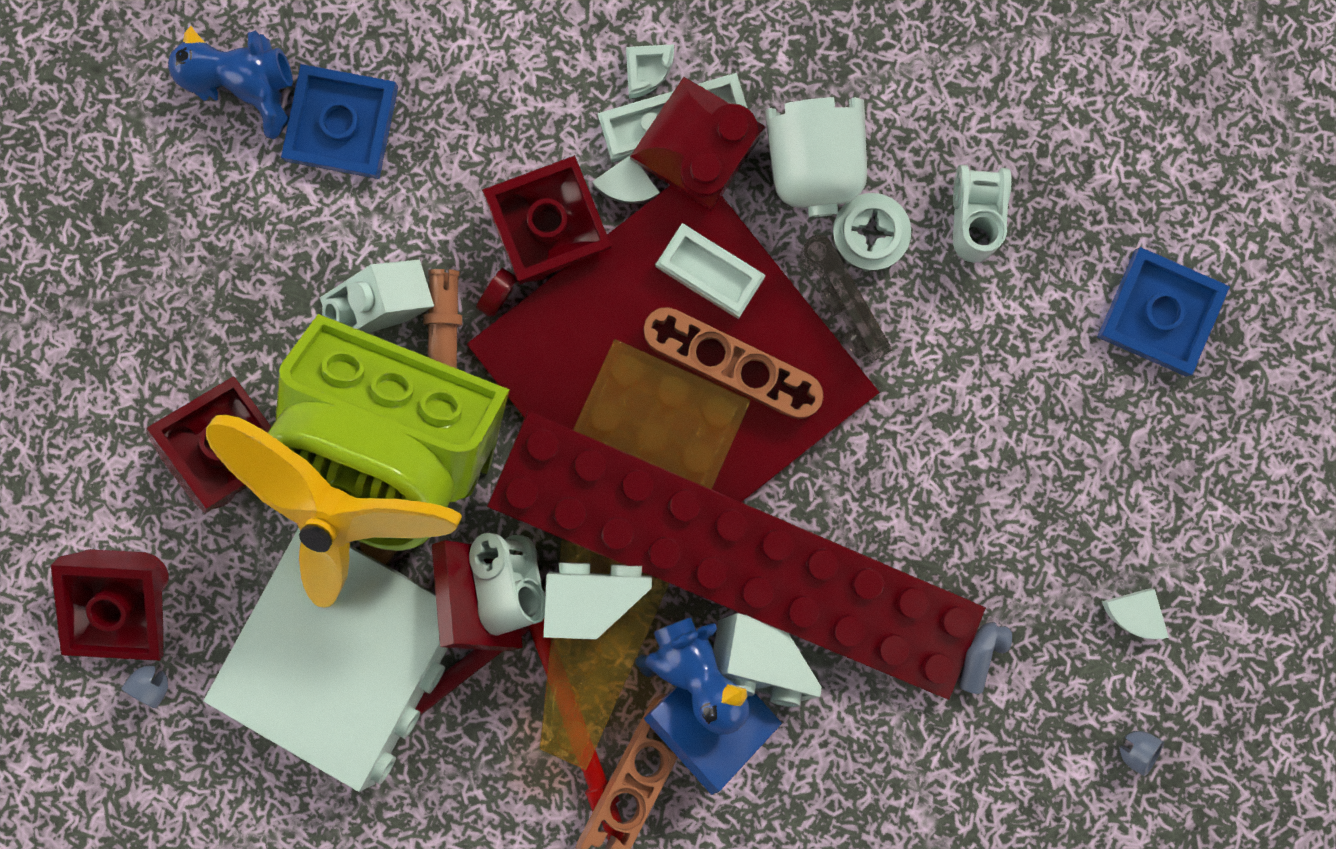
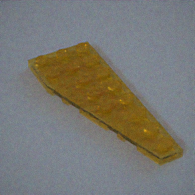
[540,339,751,770]

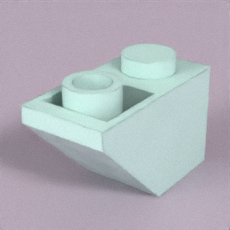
[320,260,434,333]
[544,563,652,639]
[713,613,822,707]

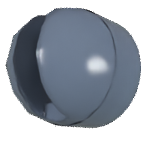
[121,666,168,709]
[1120,731,1164,776]

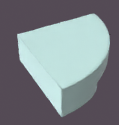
[626,44,674,99]
[592,155,660,204]
[1102,589,1169,639]

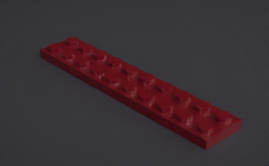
[487,411,986,700]

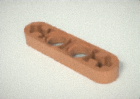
[644,307,823,419]
[575,693,678,849]

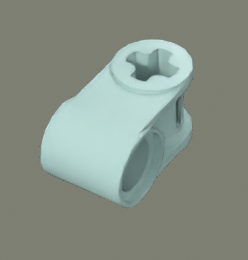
[953,165,1011,263]
[469,533,545,636]

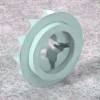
[832,193,911,272]

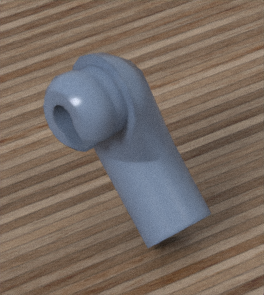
[959,622,1012,694]

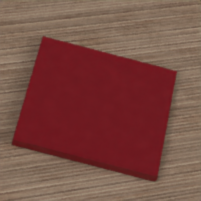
[467,185,880,576]

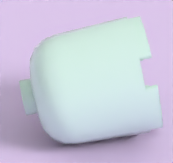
[765,97,867,217]

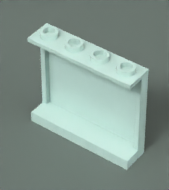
[203,528,448,792]

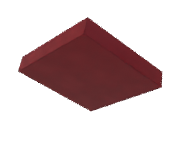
[432,540,523,651]

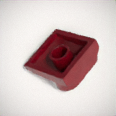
[630,77,766,212]
[482,155,611,285]
[146,376,271,514]
[51,549,169,661]

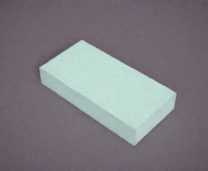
[656,223,766,319]

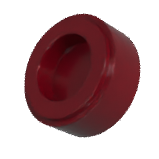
[476,267,517,317]

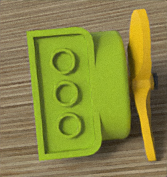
[206,314,509,608]

